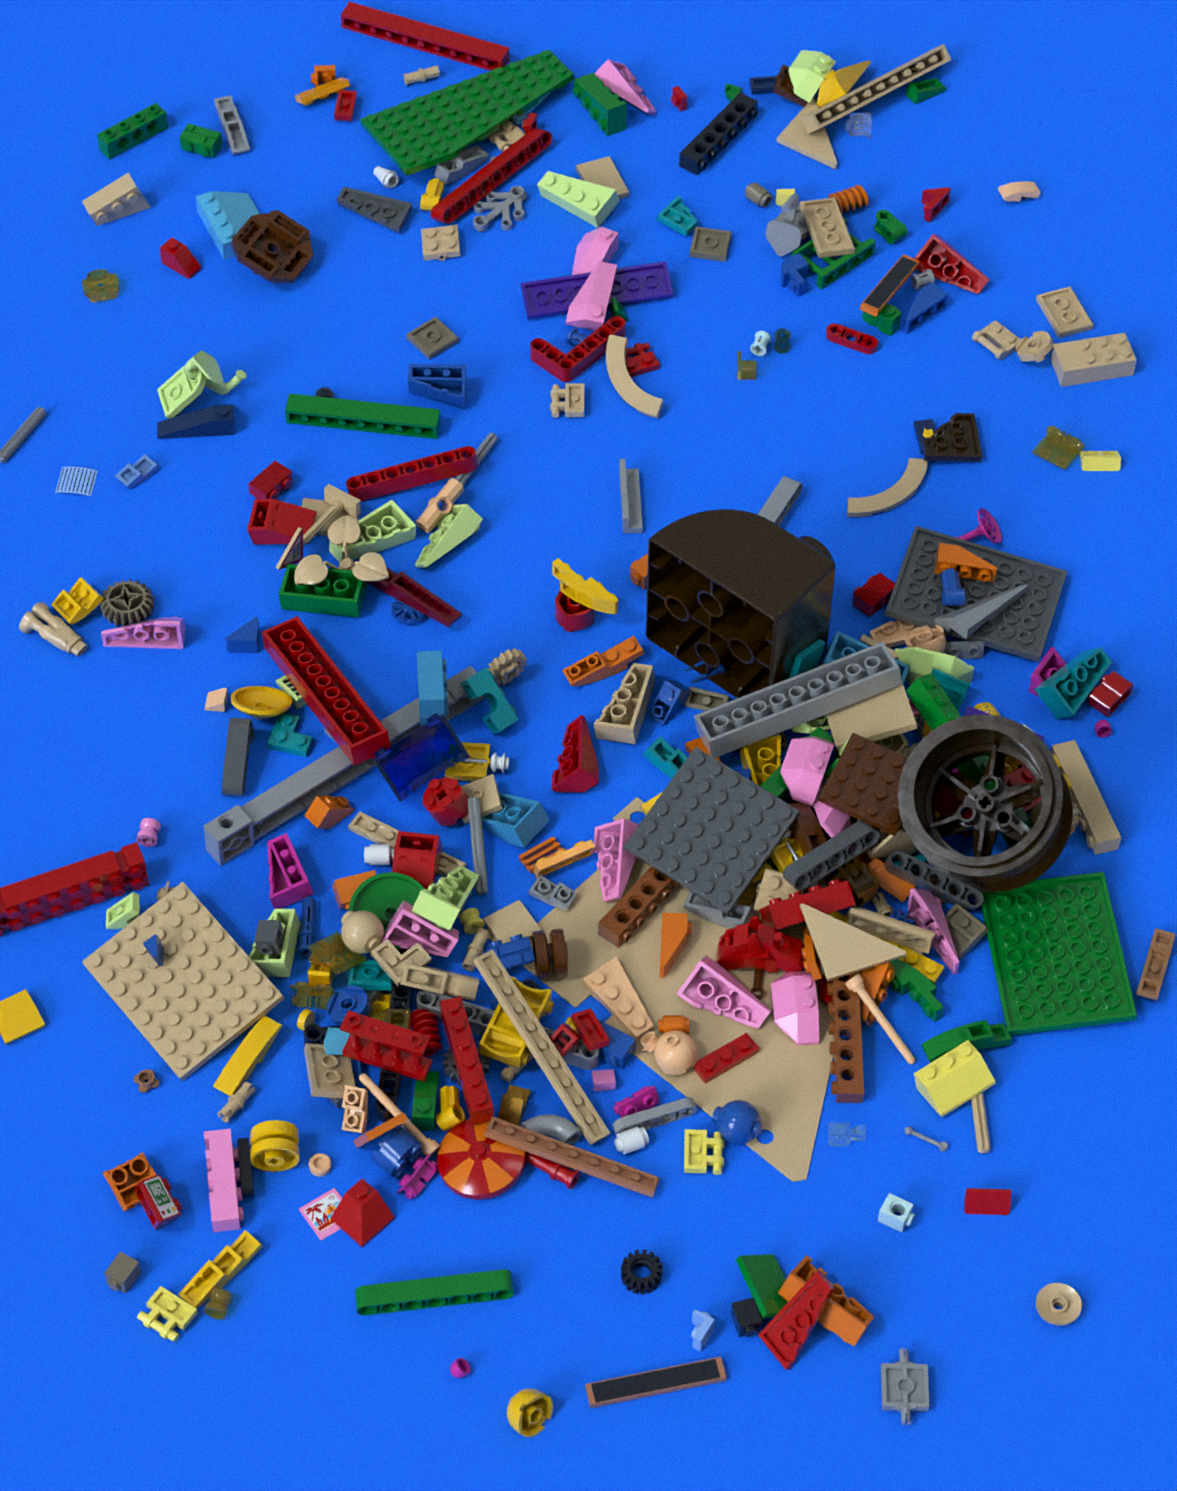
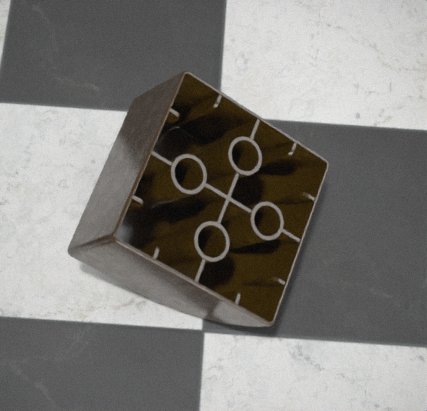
[645,509,836,699]

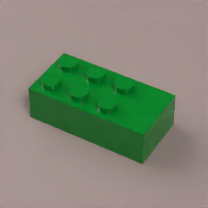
[279,564,367,617]

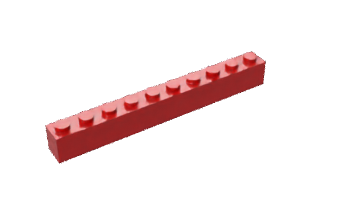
[341,1,510,71]

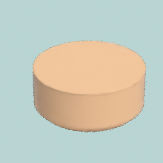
[309,1153,331,1177]

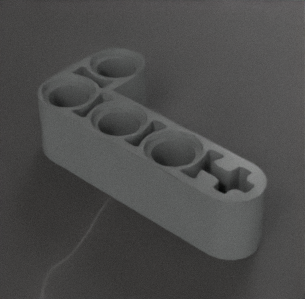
[222,718,254,796]

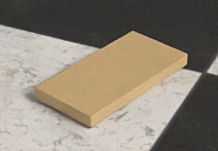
[799,197,855,258]

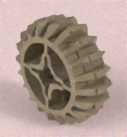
[100,578,154,627]

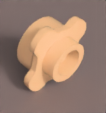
[640,1032,661,1052]

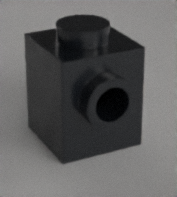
[731,1298,764,1337]

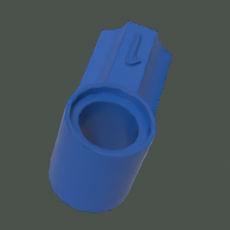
[940,569,965,606]

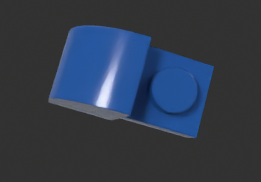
[780,253,809,297]

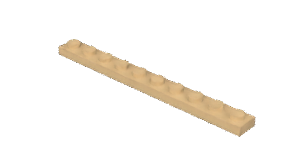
[473,949,610,1146]

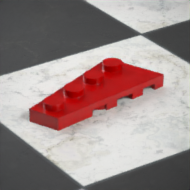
[758,1271,835,1370]

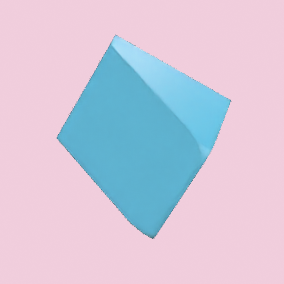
[324,1027,350,1055]

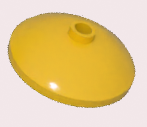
[231,686,292,719]

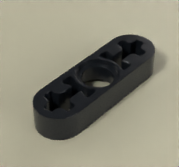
[237,1138,255,1198]

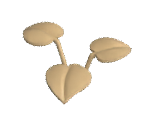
[294,515,389,585]

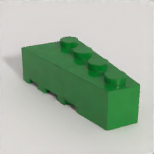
[572,73,627,136]

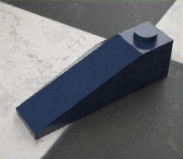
[157,404,235,439]

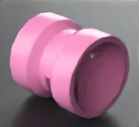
[136,818,161,847]

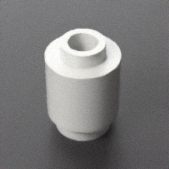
[364,844,394,865]
[614,1127,649,1155]

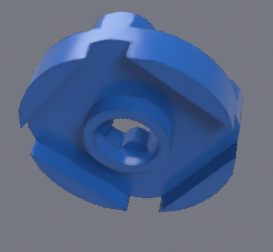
[327,986,371,1026]

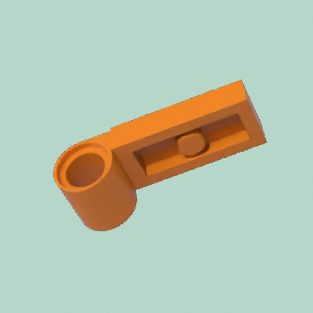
[802,927,822,980]

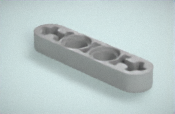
[612,1097,697,1135]

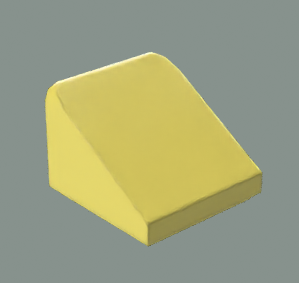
[775,189,795,206]

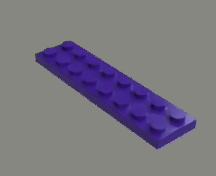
[520,261,673,319]

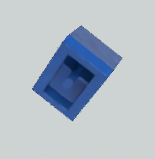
[225,617,260,653]

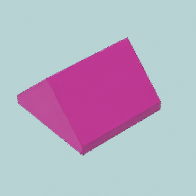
[1029,647,1066,697]

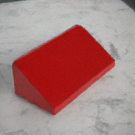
[964,1188,1011,1215]

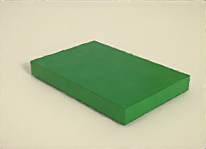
[736,1254,788,1318]

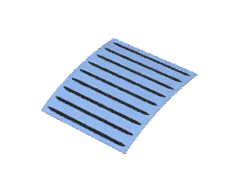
[55,467,98,496]

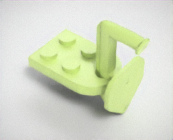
[157,351,247,419]

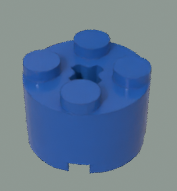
[371,1125,422,1180]

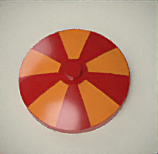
[437,1117,526,1200]

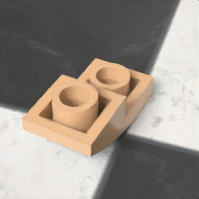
[998,181,1041,202]
[342,1085,368,1134]

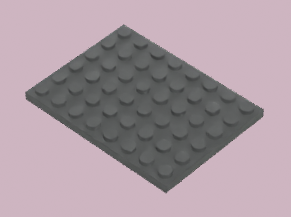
[885,526,1067,662]

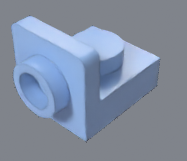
[691,1310,715,1352]

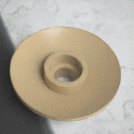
[1036,1283,1082,1326]

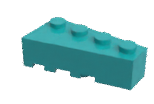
[1034,647,1112,719]

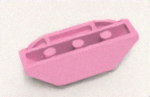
[780,736,834,806]
[813,785,851,838]
[771,969,819,1045]

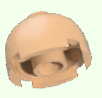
[905,625,946,653]
[654,1030,698,1075]

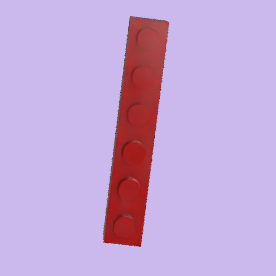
[440,996,494,1125]

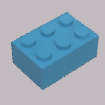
[417,651,449,726]

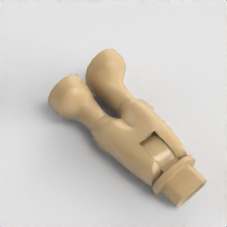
[19,602,88,657]

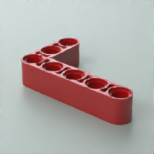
[530,316,626,382]

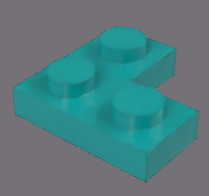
[267,713,313,757]

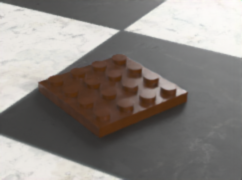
[818,733,908,836]

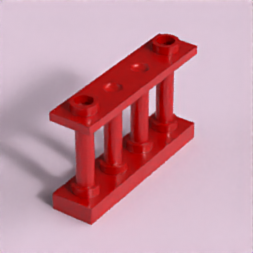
[340,1010,433,1082]

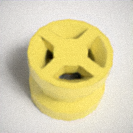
[459,908,485,934]

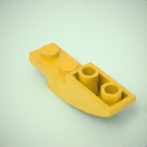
[552,558,619,615]

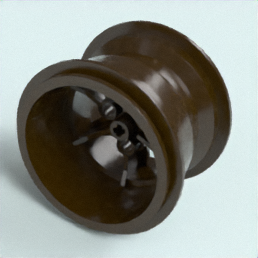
[898,714,1073,893]

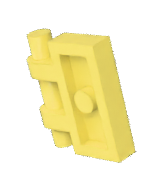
[684,1129,724,1175]
[137,1286,198,1342]

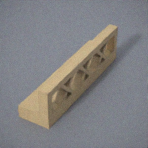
[848,906,936,954]

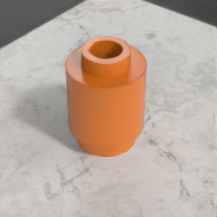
[658,1015,689,1034]

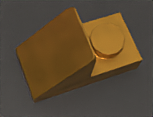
[498,1085,531,1126]

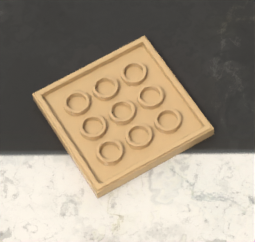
[826,683,918,752]

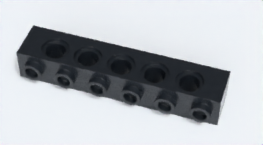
[679,93,758,175]

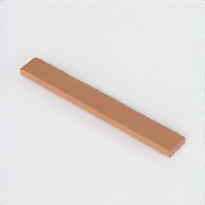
[484,1116,660,1198]

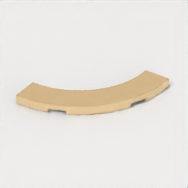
[606,335,664,419]
[847,458,928,517]

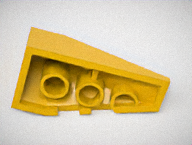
[817,60,871,107]

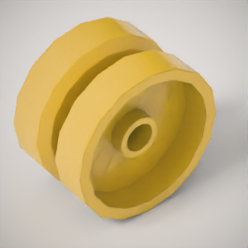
[250,1120,299,1172]

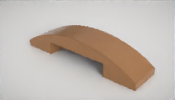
[1136,928,1176,1000]

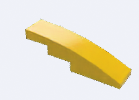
[213,1015,282,1096]
[178,1230,263,1309]

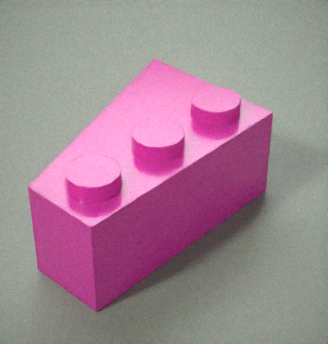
[267,833,314,909]

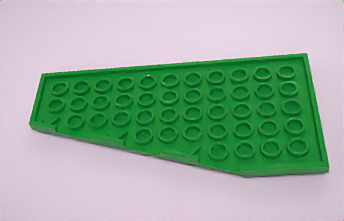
[360,50,574,176]

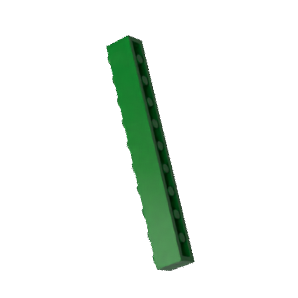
[906,673,1034,848]

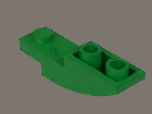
[889,959,944,1022]
[921,1020,1012,1062]

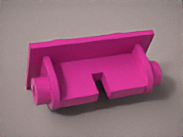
[613,1086,660,1118]
[397,1154,438,1200]

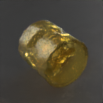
[204,1288,233,1320]

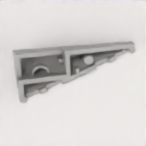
[934,585,1028,639]

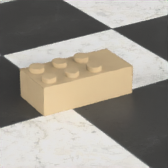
[1050,333,1136,387]

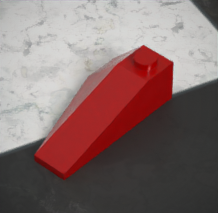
[552,715,599,792]

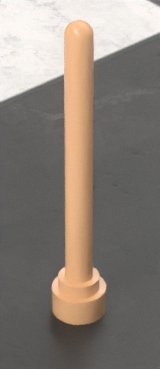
[845,973,915,1064]
[359,1073,440,1157]

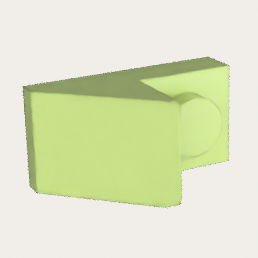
[106,892,140,929]

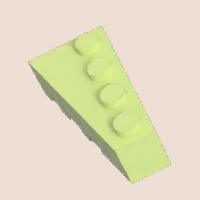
[537,171,619,228]
[329,500,416,563]
[412,866,479,930]

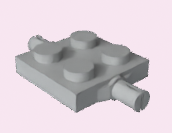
[881,1348,929,1425]

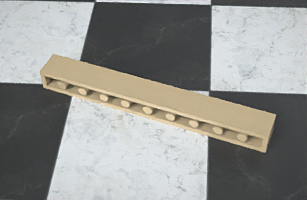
[801,44,951,134]

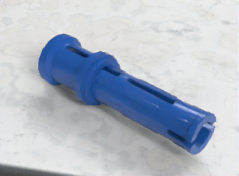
[296,897,316,959]

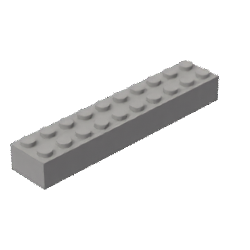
[694,642,902,758]

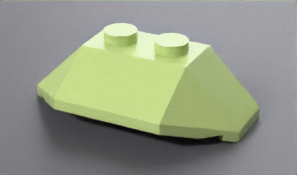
[788,50,836,103]
[895,647,974,684]

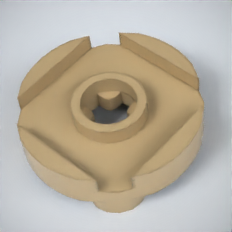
[1016,331,1054,362]

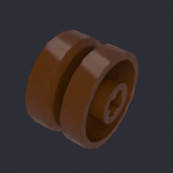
[532,928,568,979]

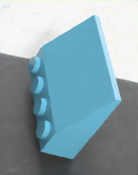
[196,191,259,260]

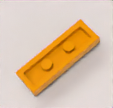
[294,77,350,105]
[533,840,595,878]

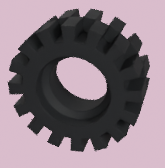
[621,1250,662,1295]

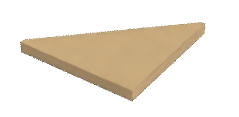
[777,98,837,169]
[800,903,906,982]

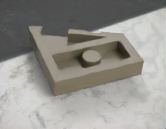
[945,903,989,960]

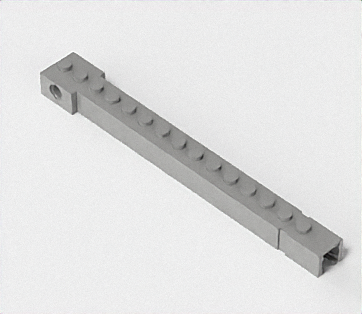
[203,666,485,866]

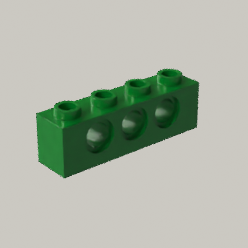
[97,103,168,160]

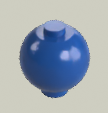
[712,1100,763,1144]

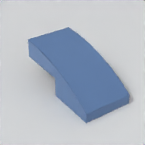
[115,454,159,488]

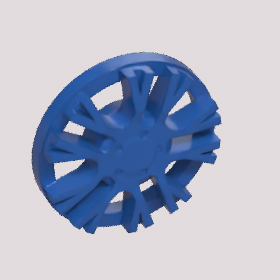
[391,599,427,624]

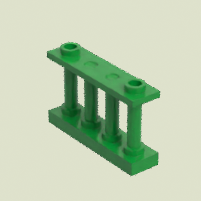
[792,218,876,290]

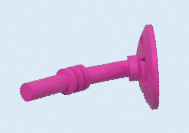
[956,508,1002,544]

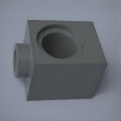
[254,920,285,955]

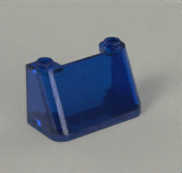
[372,713,470,802]

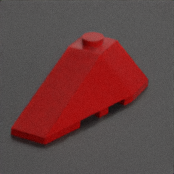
[914,234,990,294]

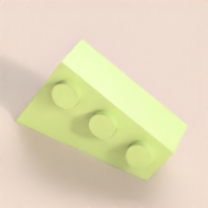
[249,909,301,977]

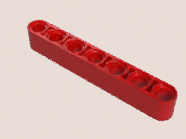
[346,446,478,501]

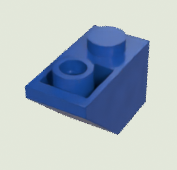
[647,680,692,725]

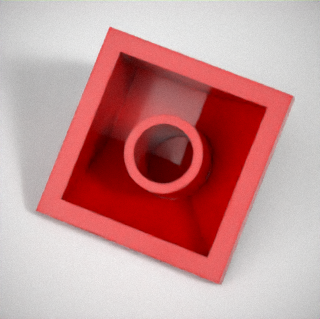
[331,1178,395,1248]

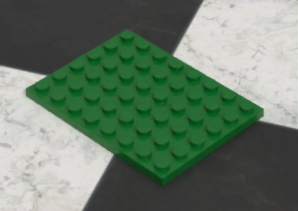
[981,872,1137,1036]

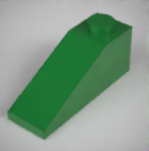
[412,1071,439,1131]

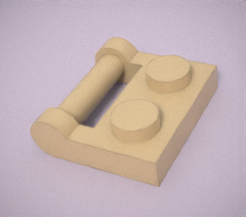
[972,320,1021,360]

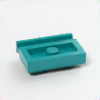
[931,667,970,711]

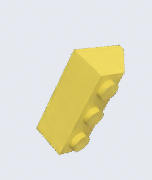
[914,1040,996,1117]

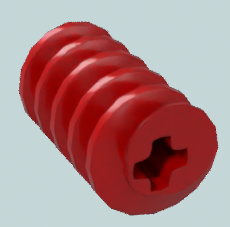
[410,1009,442,1058]

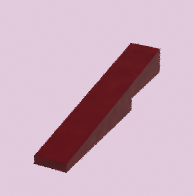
[367,567,462,627]

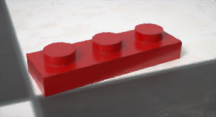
[693,1032,759,1083]

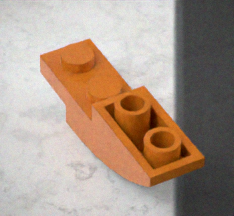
[562,636,644,687]

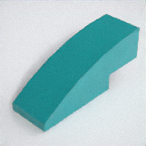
[642,736,688,779]

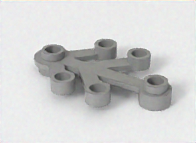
[473,186,526,232]

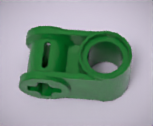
[874,210,907,244]

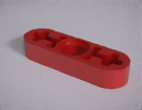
[826,323,878,354]

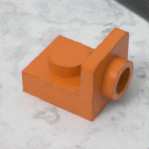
[311,65,336,87]

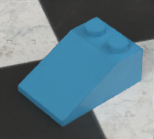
[481,792,550,848]

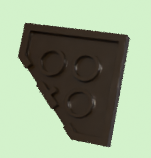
[922,413,982,462]

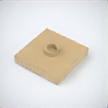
[462,774,503,824]

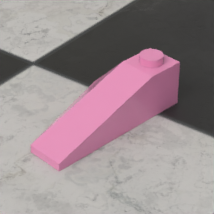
[594,59,657,115]
[572,227,618,275]
[907,888,959,975]

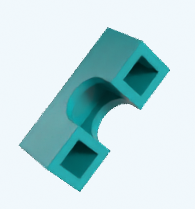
[460,668,518,735]

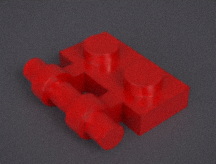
[626,342,660,378]

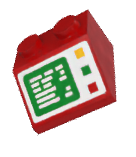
[134,1174,182,1230]

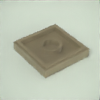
[689,227,731,262]
[406,317,459,360]

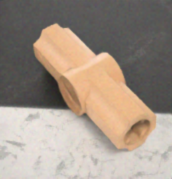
[415,478,464,533]

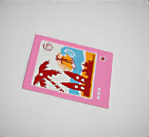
[298,1188,342,1241]

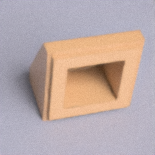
[205,688,228,712]

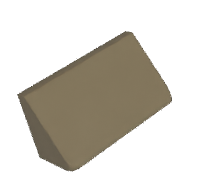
[685,687,730,711]

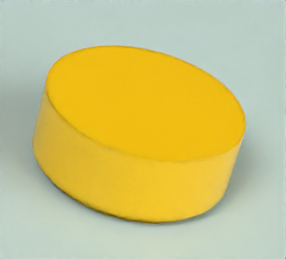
[297,1009,315,1031]

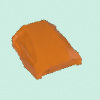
[102,1152,156,1212]

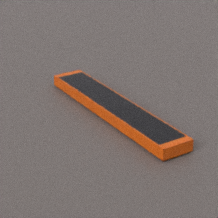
[860,254,920,317]

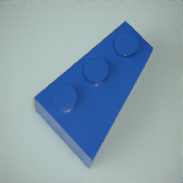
[408,364,467,409]

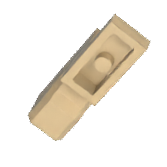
[400,962,479,1001]

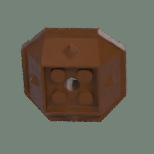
[231,210,313,284]

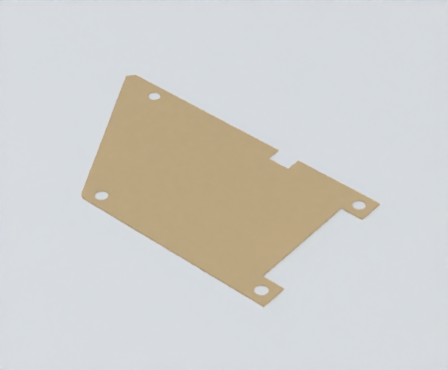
[486,797,842,1182]

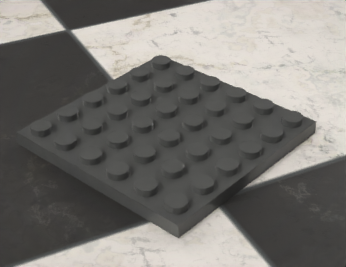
[623,747,800,915]

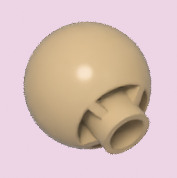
[341,911,384,954]

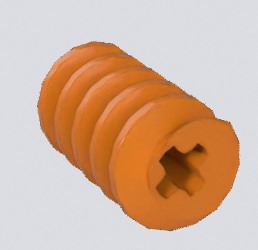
[828,185,869,214]

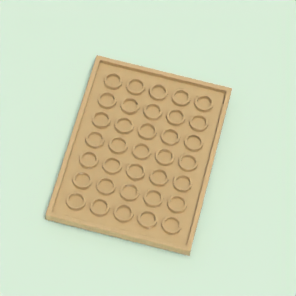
[82,882,285,1081]

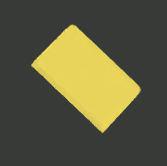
[1080,451,1121,471]

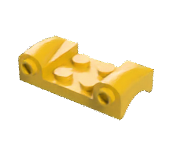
[479,976,554,1068]

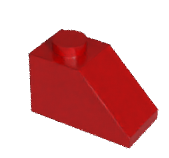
[160,237,201,280]

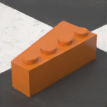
[778,1255,874,1346]

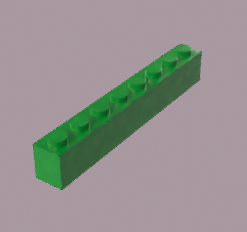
[285,393,441,439]

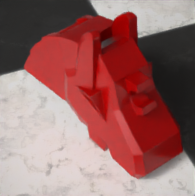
[716,915,805,974]

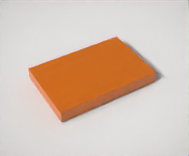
[353,1113,408,1148]

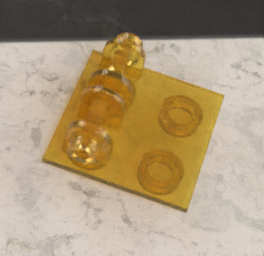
[1032,426,1085,470]
[308,932,366,976]
[290,982,336,1009]

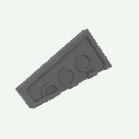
[337,187,412,233]

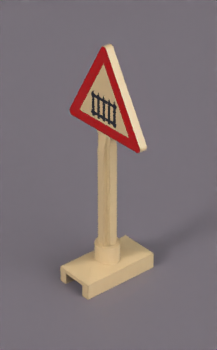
[276,484,361,570]

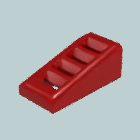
[550,1023,581,1058]

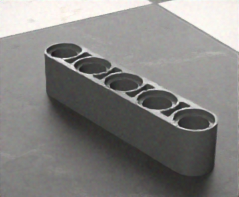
[783,820,880,891]
[884,850,984,912]

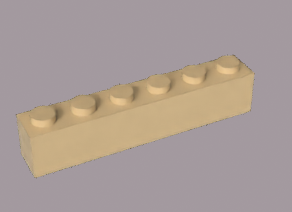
[1051,740,1121,855]

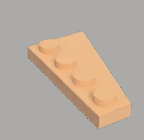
[869,620,946,648]
[583,956,654,1042]

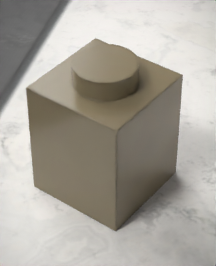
[104,1252,141,1294]

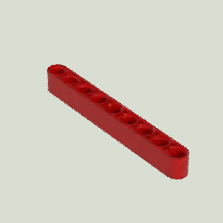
[431,128,552,224]

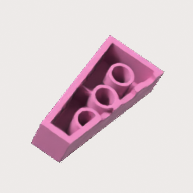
[204,1129,244,1233]

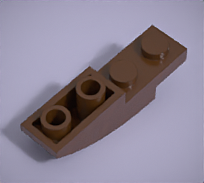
[789,802,832,879]

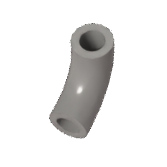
[520,1114,582,1145]

